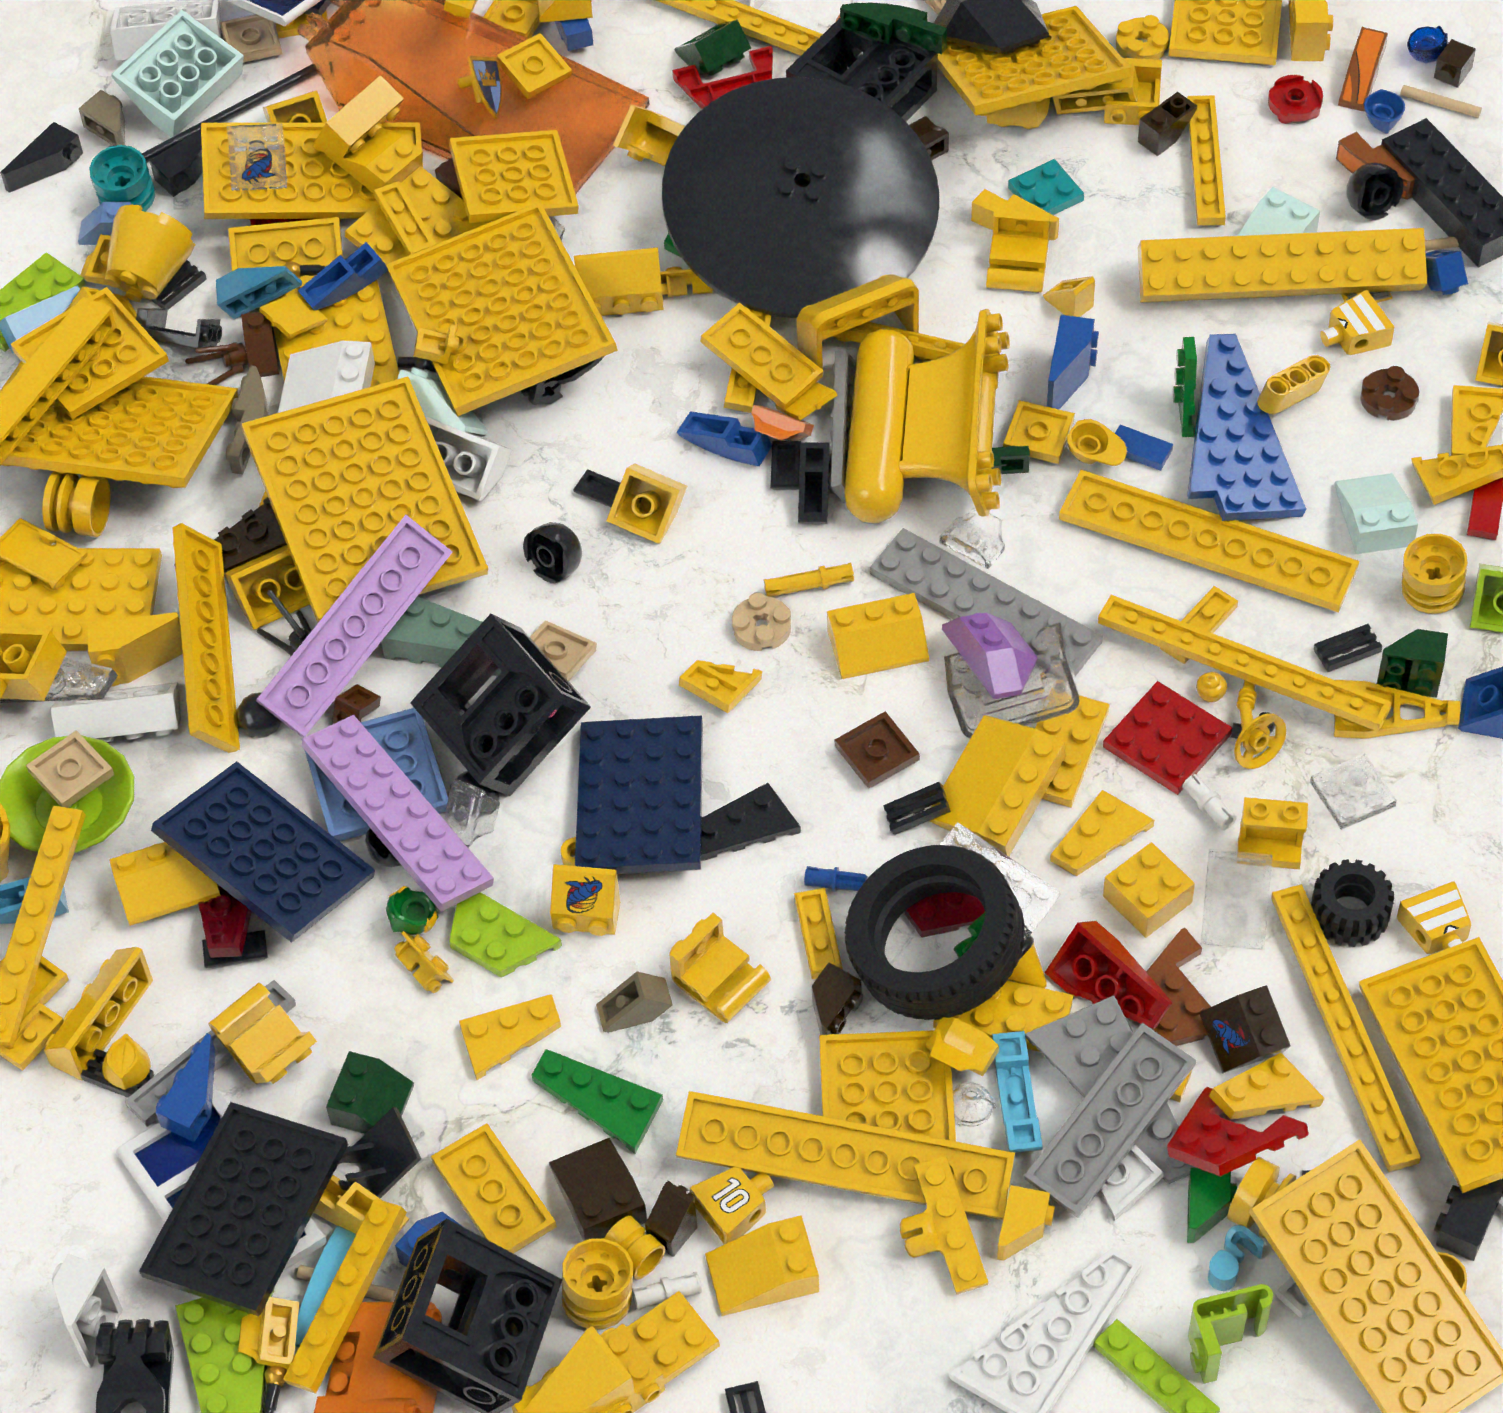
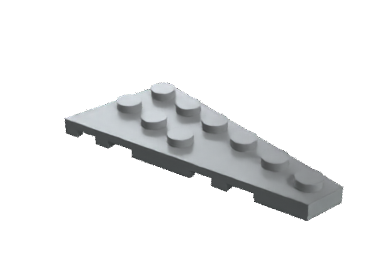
[1025,996,1197,1184]

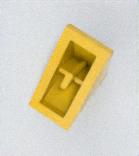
[1043,276,1095,317]

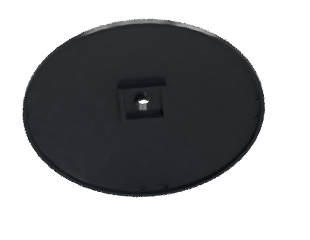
[662,77,939,318]

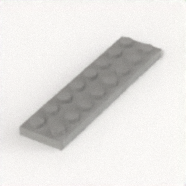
[870,528,1103,683]

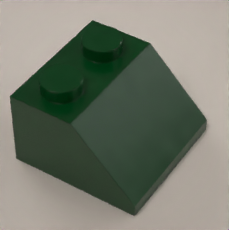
[674,19,751,76]
[326,1051,414,1134]

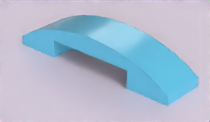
[992,1031,1043,1153]
[295,1226,356,1347]

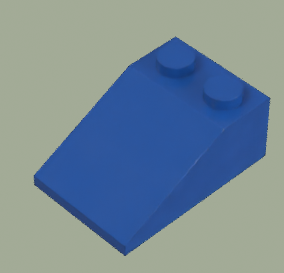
[1047,315,1099,409]

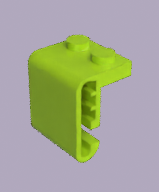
[1188,1284,1273,1384]

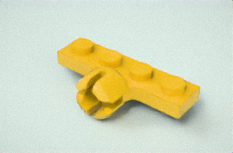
[900,1155,989,1295]

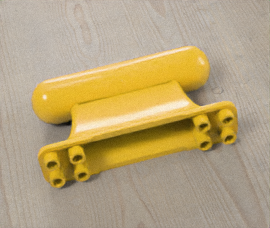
[844,309,1010,523]

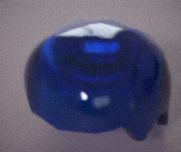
[1407,26,1448,63]

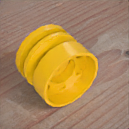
[42,471,111,537]
[1401,534,1468,614]
[1227,1157,1296,1238]
[562,1238,633,1329]

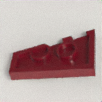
[198,884,252,958]
[905,892,985,938]

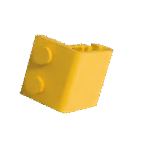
[986,208,1050,292]
[669,913,771,1023]
[208,983,317,1084]

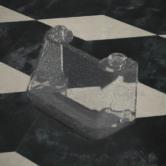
[944,622,1080,738]

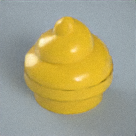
[1196,672,1227,702]

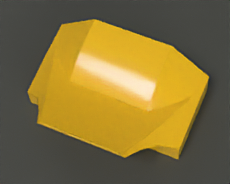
[80,234,111,286]
[926,1017,999,1076]
[238,1297,299,1370]

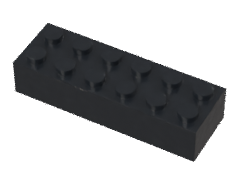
[1381,118,1503,268]

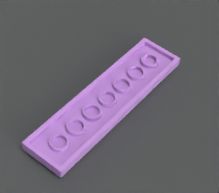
[256,515,452,738]
[302,715,494,912]

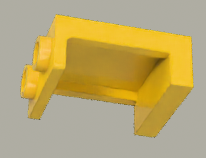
[1104,58,1162,125]
[1237,797,1308,869]

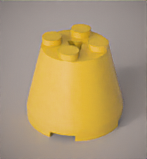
[104,205,195,302]

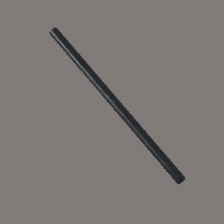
[142,61,324,163]

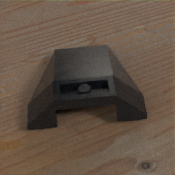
[934,0,1049,54]

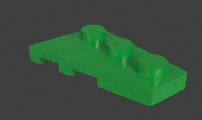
[1173,337,1197,437]

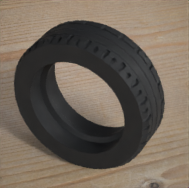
[844,845,1025,1020]

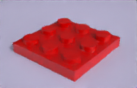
[1103,681,1232,795]

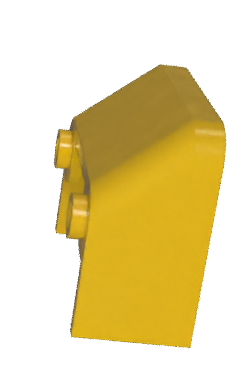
[613,105,685,166]
[797,274,919,370]

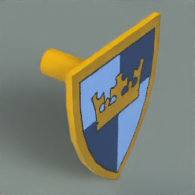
[457,56,503,119]

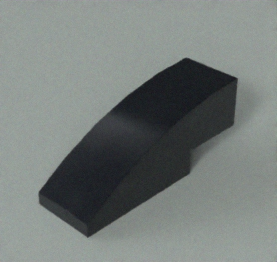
[798,442,830,524]

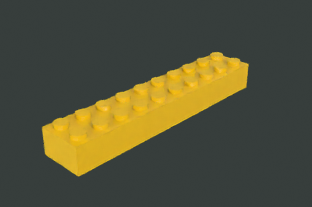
[1137,228,1427,303]

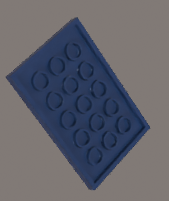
[575,715,703,874]
[151,761,375,943]

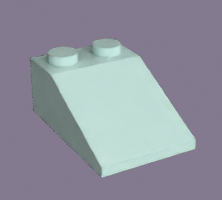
[1238,187,1320,236]
[397,367,488,435]
[1334,473,1418,554]

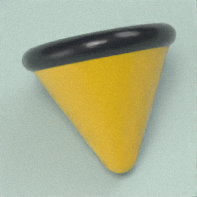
[1008,936,1047,988]

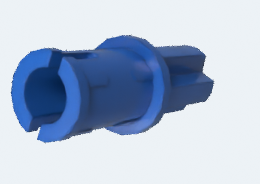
[804,866,868,892]

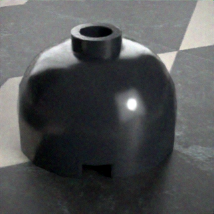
[1346,162,1403,220]
[523,522,582,583]

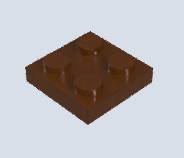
[834,711,920,789]

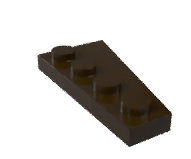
[174,497,287,576]

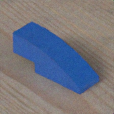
[555,18,593,51]
[298,242,388,311]
[677,411,772,467]

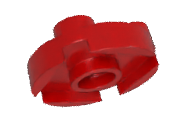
[1268,75,1323,124]

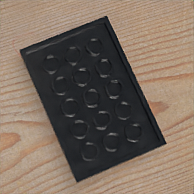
[139,1102,349,1316]

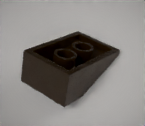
[549,1138,647,1241]

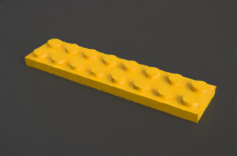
[172,523,240,753]

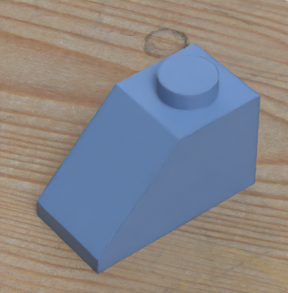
[78,202,131,245]

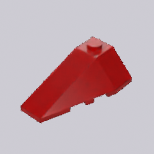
[1044,921,1173,1029]

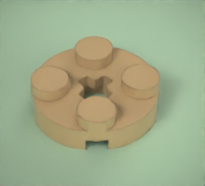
[732,593,791,651]

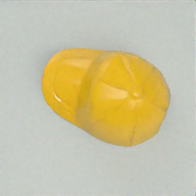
[1067,419,1127,466]

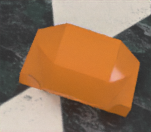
[751,405,814,441]

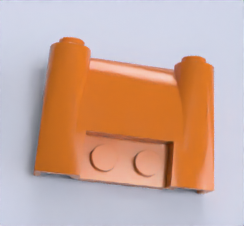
[314,1302,442,1413]

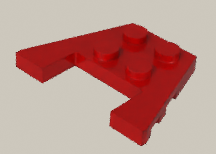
[672,46,773,109]
[1167,1087,1309,1176]

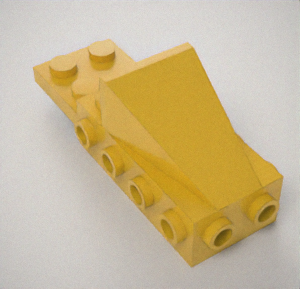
[511,1291,720,1413]

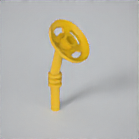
[1234,680,1286,769]

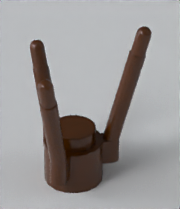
[185,342,248,385]

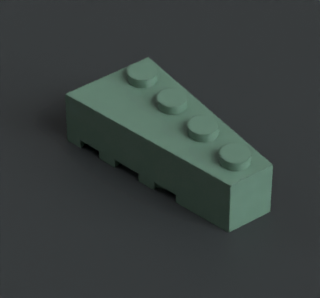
[381,596,502,676]

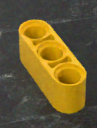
[1257,355,1331,414]

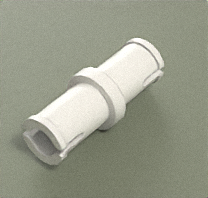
[1183,774,1237,830]
[632,1271,702,1310]

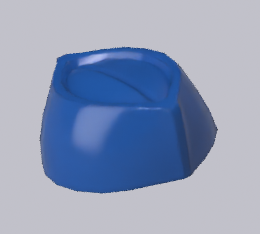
[1364,89,1405,134]

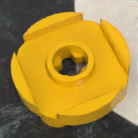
[1116,15,1169,60]

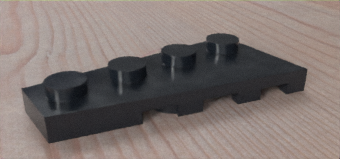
[701,783,801,861]

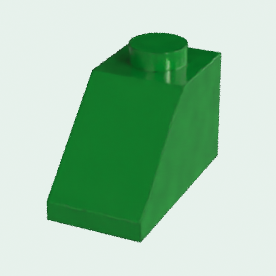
[1187,1168,1237,1244]

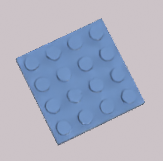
[301,708,451,841]

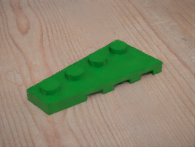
[532,1049,663,1154]

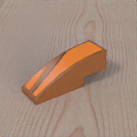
[1338,27,1388,112]
[1336,131,1415,200]

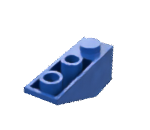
[156,1033,216,1142]

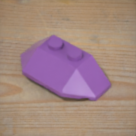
[942,613,1038,699]

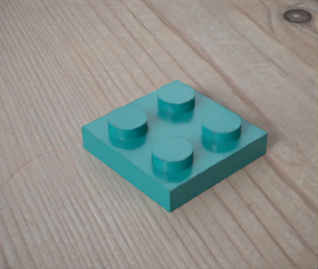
[1008,159,1084,215]

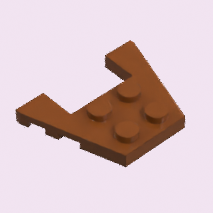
[1146,927,1211,1046]

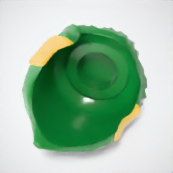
[386,886,439,935]

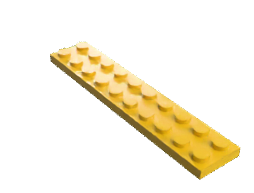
[1059,470,1359,613]
[676,1091,1015,1220]

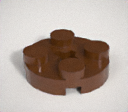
[1360,366,1419,421]

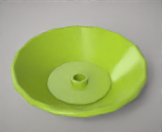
[0,735,135,853]

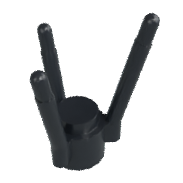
[257,590,312,656]

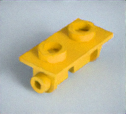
[660,267,713,297]
[394,931,454,993]

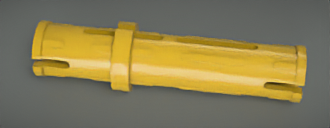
[763,562,854,597]

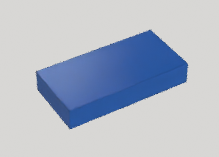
[1115,424,1173,471]

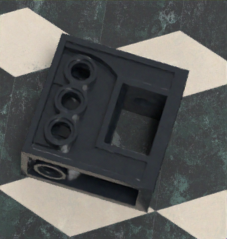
[786,18,938,122]
[410,613,591,796]
[373,1218,563,1413]

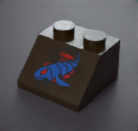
[1199,985,1291,1074]

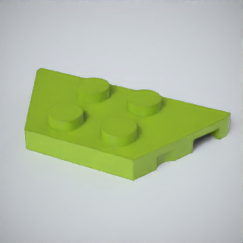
[449,892,562,978]

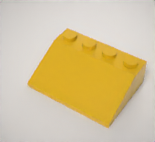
[929,715,1066,859]

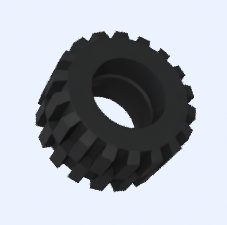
[1311,859,1394,947]

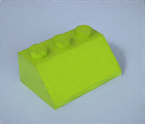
[1470,563,1503,632]

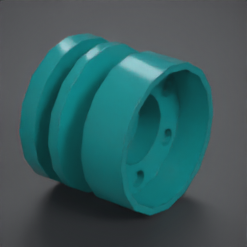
[89,145,155,212]

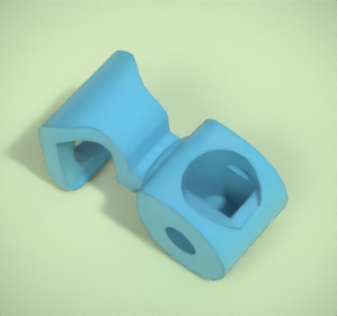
[1208,1225,1264,1291]

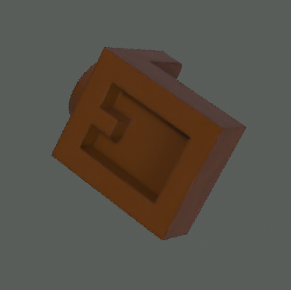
[332,684,381,724]

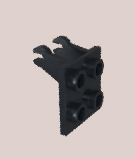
[338,1107,422,1198]

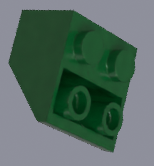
[1376,629,1448,698]

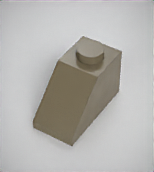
[78,90,125,146]
[596,971,673,1033]

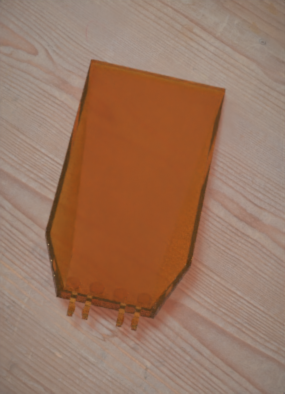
[297,0,650,194]

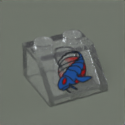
[227,124,287,191]

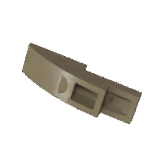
[226,365,269,475]

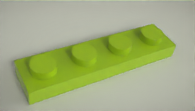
[1093,1319,1220,1413]

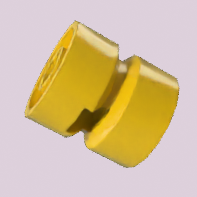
[604,1216,665,1280]

